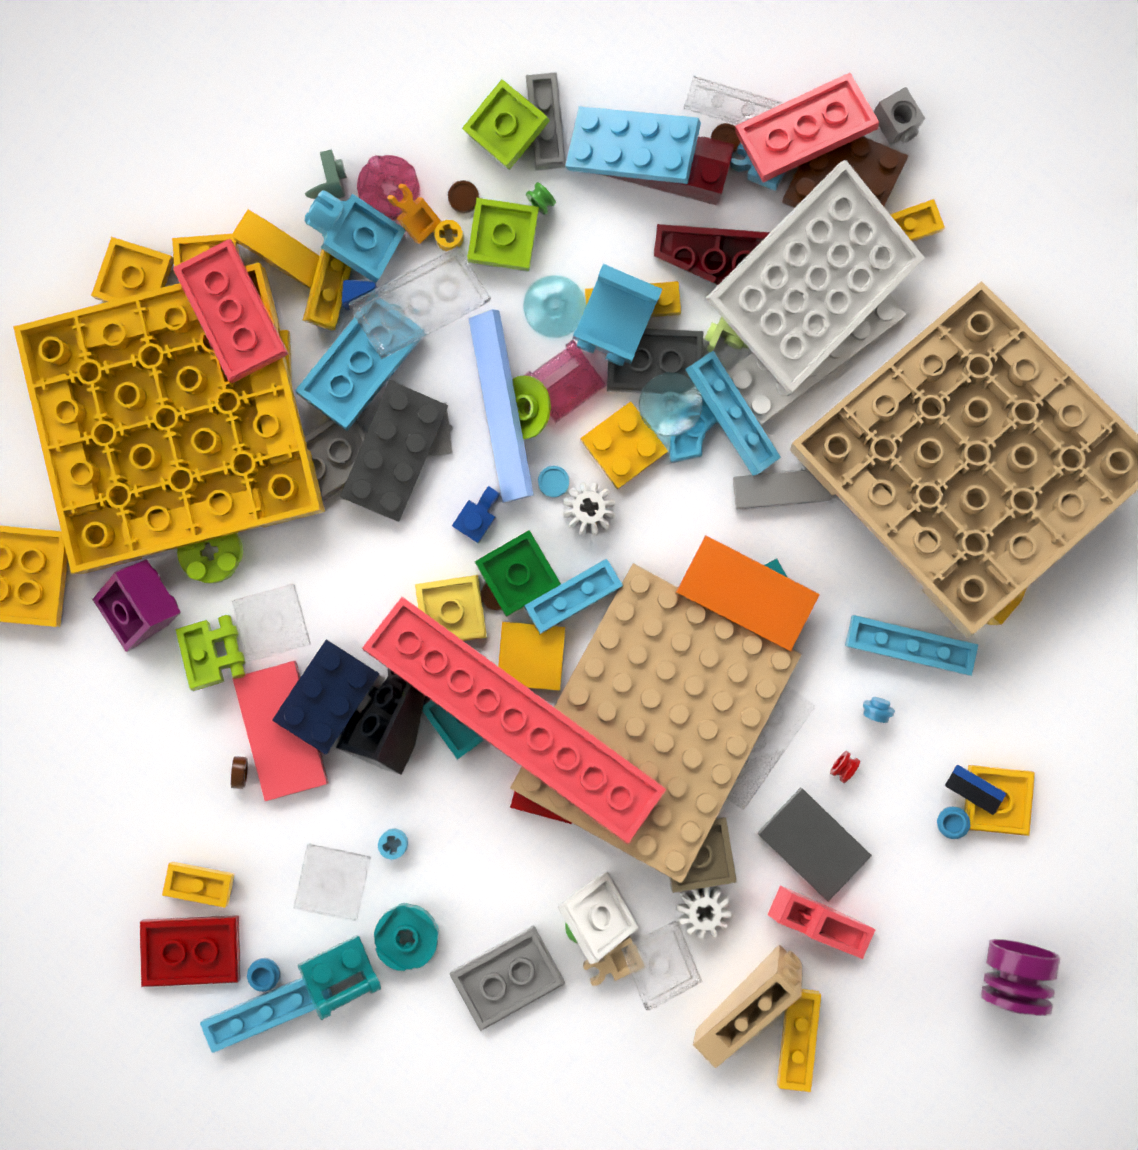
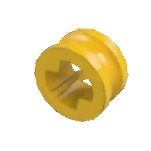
[434,220,463,252]

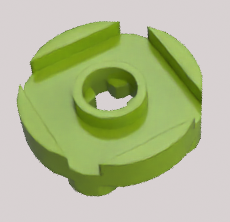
[177,533,243,583]

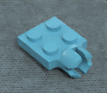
[304,190,406,283]

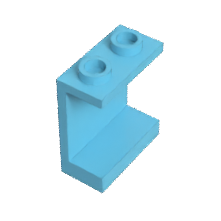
[572,264,662,366]

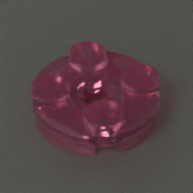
[357,155,421,220]

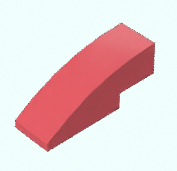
[767,885,875,959]

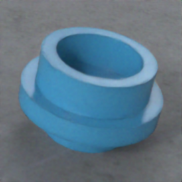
[862,697,895,723]
[937,807,970,839]
[247,958,280,992]

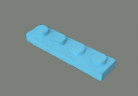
[685,351,781,476]
[845,615,978,676]
[200,978,333,1053]

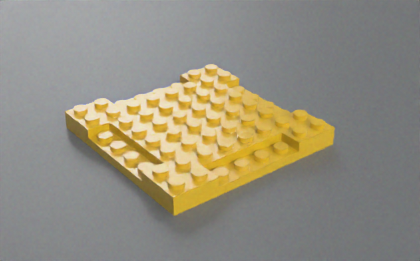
[13,263,325,575]

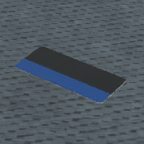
[945,765,1006,815]

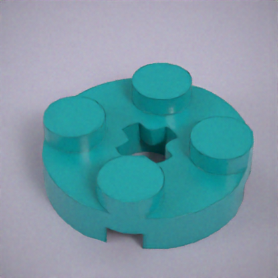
[374,903,439,971]

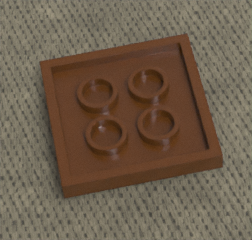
[782,136,909,208]

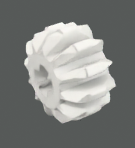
[563,482,616,535]
[676,886,732,939]

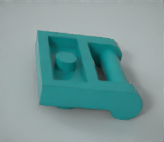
[297,935,381,1020]

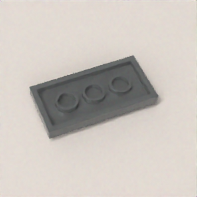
[340,380,448,522]

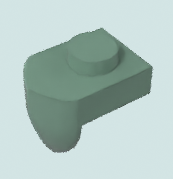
[305,149,347,199]

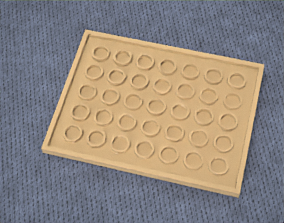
[510,563,802,884]

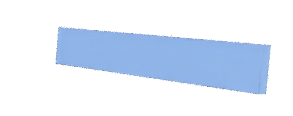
[469,309,534,502]

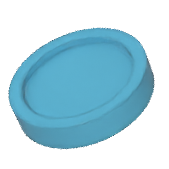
[538,466,569,498]

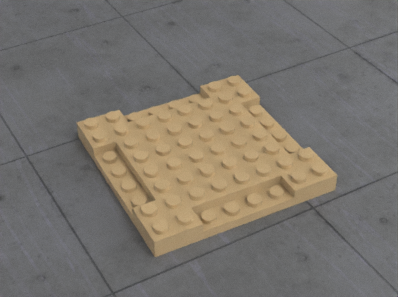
[790,281,1138,638]

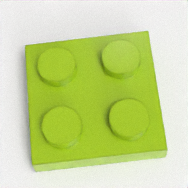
[462,79,550,170]
[467,198,539,272]

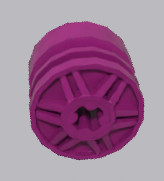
[981,939,1060,1016]

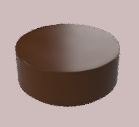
[231,756,248,789]

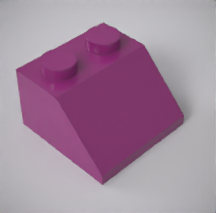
[92,559,181,652]

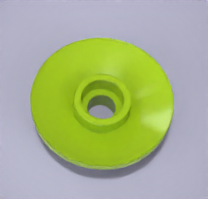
[512,375,551,439]

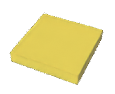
[415,575,487,641]

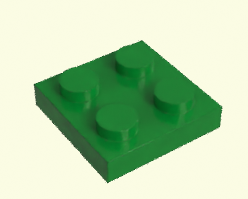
[474,530,561,617]

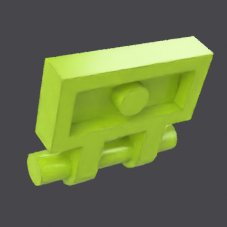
[175,615,246,692]

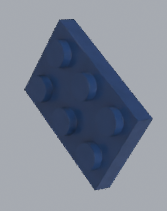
[272,639,380,755]

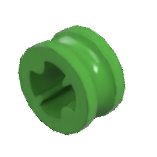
[526,182,556,215]

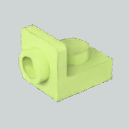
[704,317,748,352]

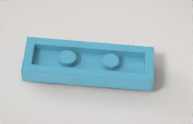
[524,559,623,634]

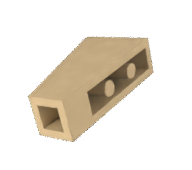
[693,945,802,1068]

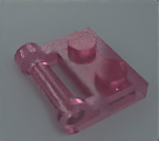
[525,340,606,423]

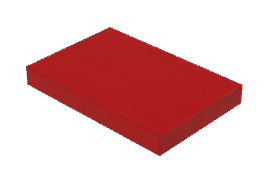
[140,915,241,987]

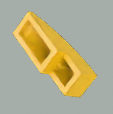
[231,209,320,290]

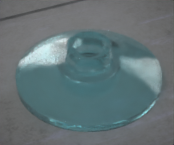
[523,275,586,338]
[639,373,702,436]

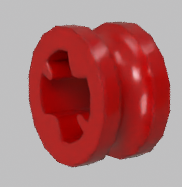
[830,751,860,783]

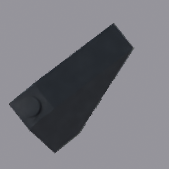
[336,669,425,775]

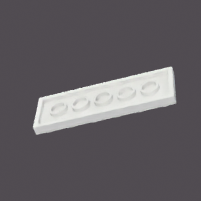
[727,294,906,425]

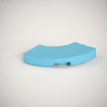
[669,395,719,463]

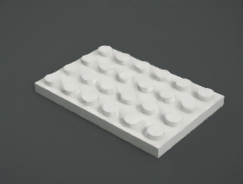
[705,160,925,392]

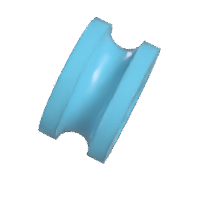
[378,828,408,860]

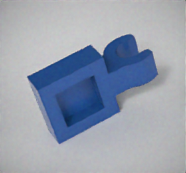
[452,486,500,543]

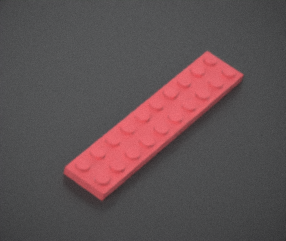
[362,597,666,844]

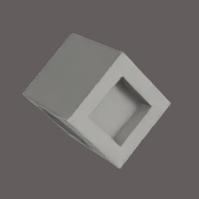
[873,87,925,146]

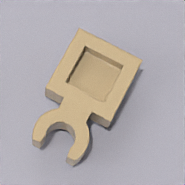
[583,936,644,986]

